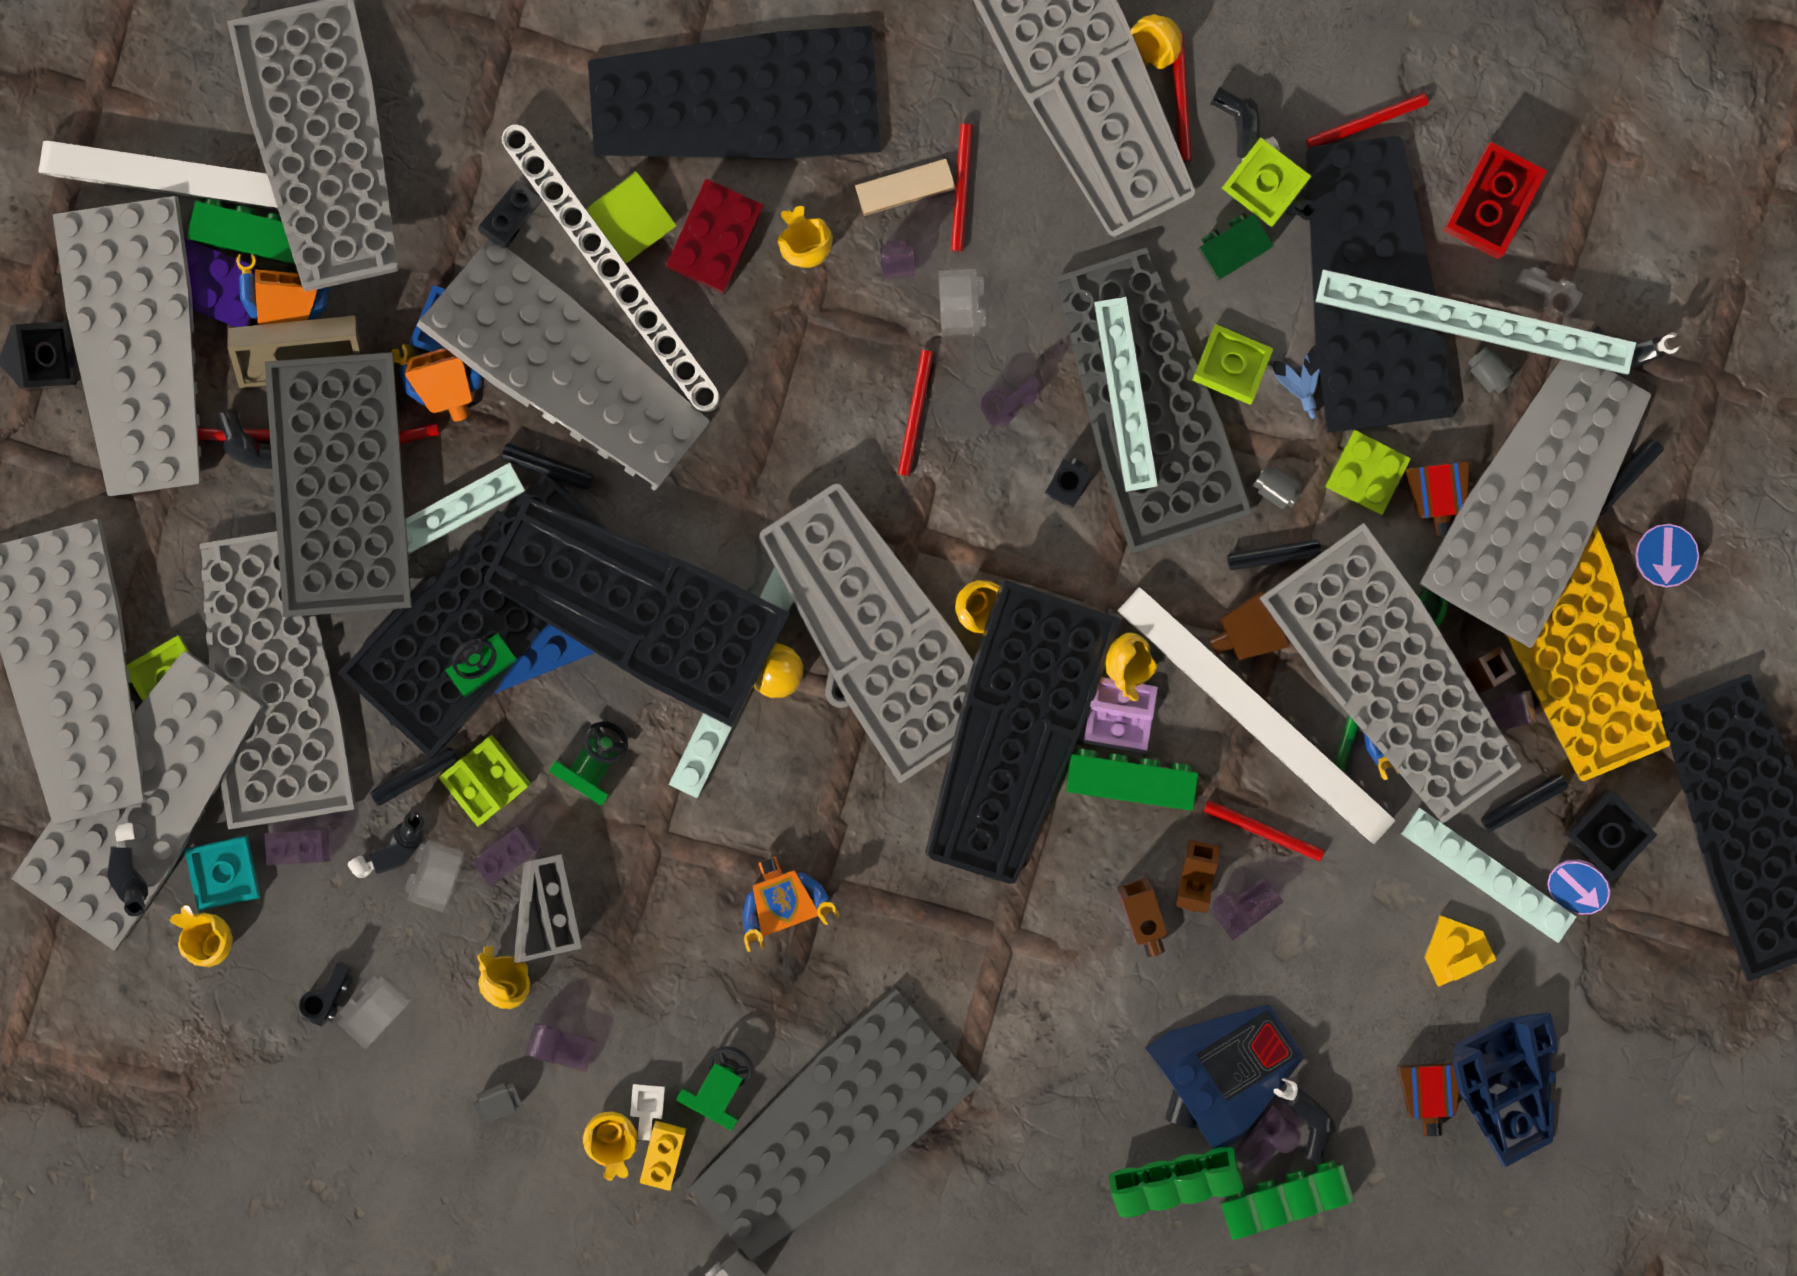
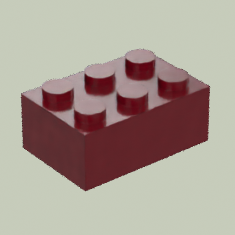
[666,178,765,295]

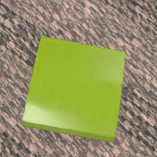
[586,171,677,263]
[438,735,532,827]

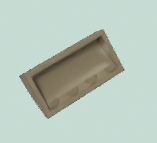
[228,315,363,388]

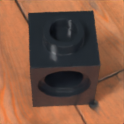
[1044,457,1091,509]

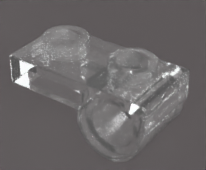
[1515,267,1583,319]

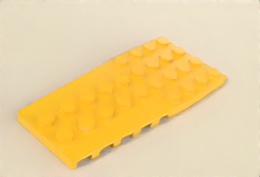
[1505,523,1670,781]

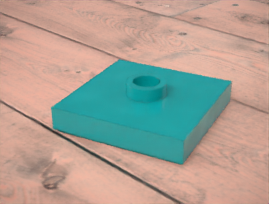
[184,835,261,911]

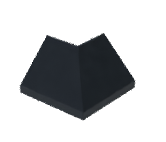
[0,322,77,392]

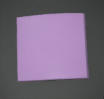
[1083,677,1158,754]

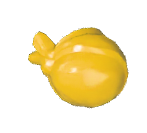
[1130,14,1182,69]
[777,206,833,268]
[955,580,999,633]
[1105,633,1157,701]
[754,643,804,698]
[170,905,233,967]
[477,946,531,1009]
[582,1111,638,1181]

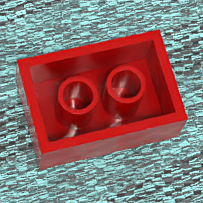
[1442,141,1547,260]

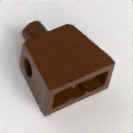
[1208,591,1289,660]

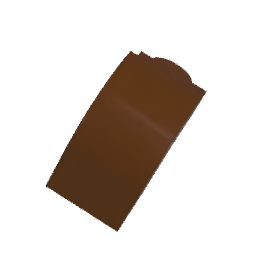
[1461,646,1516,694]
[1175,839,1220,913]

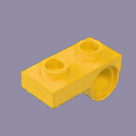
[640,1121,687,1191]

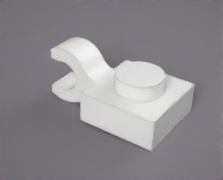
[630,1084,665,1141]

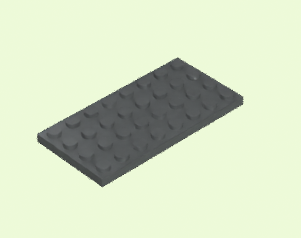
[265,352,412,617]

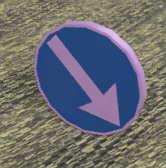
[1635,524,1699,588]
[1547,859,1611,915]

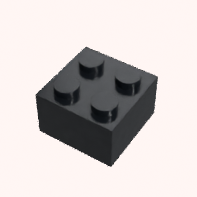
[1562,789,1657,881]

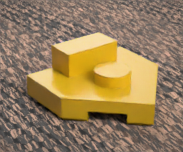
[1424,915,1496,987]

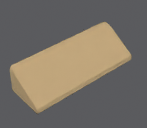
[855,159,955,216]

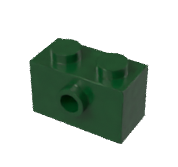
[1198,213,1274,281]

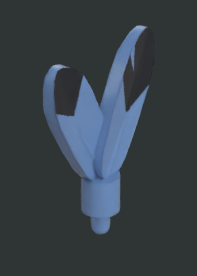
[1272,350,1319,419]

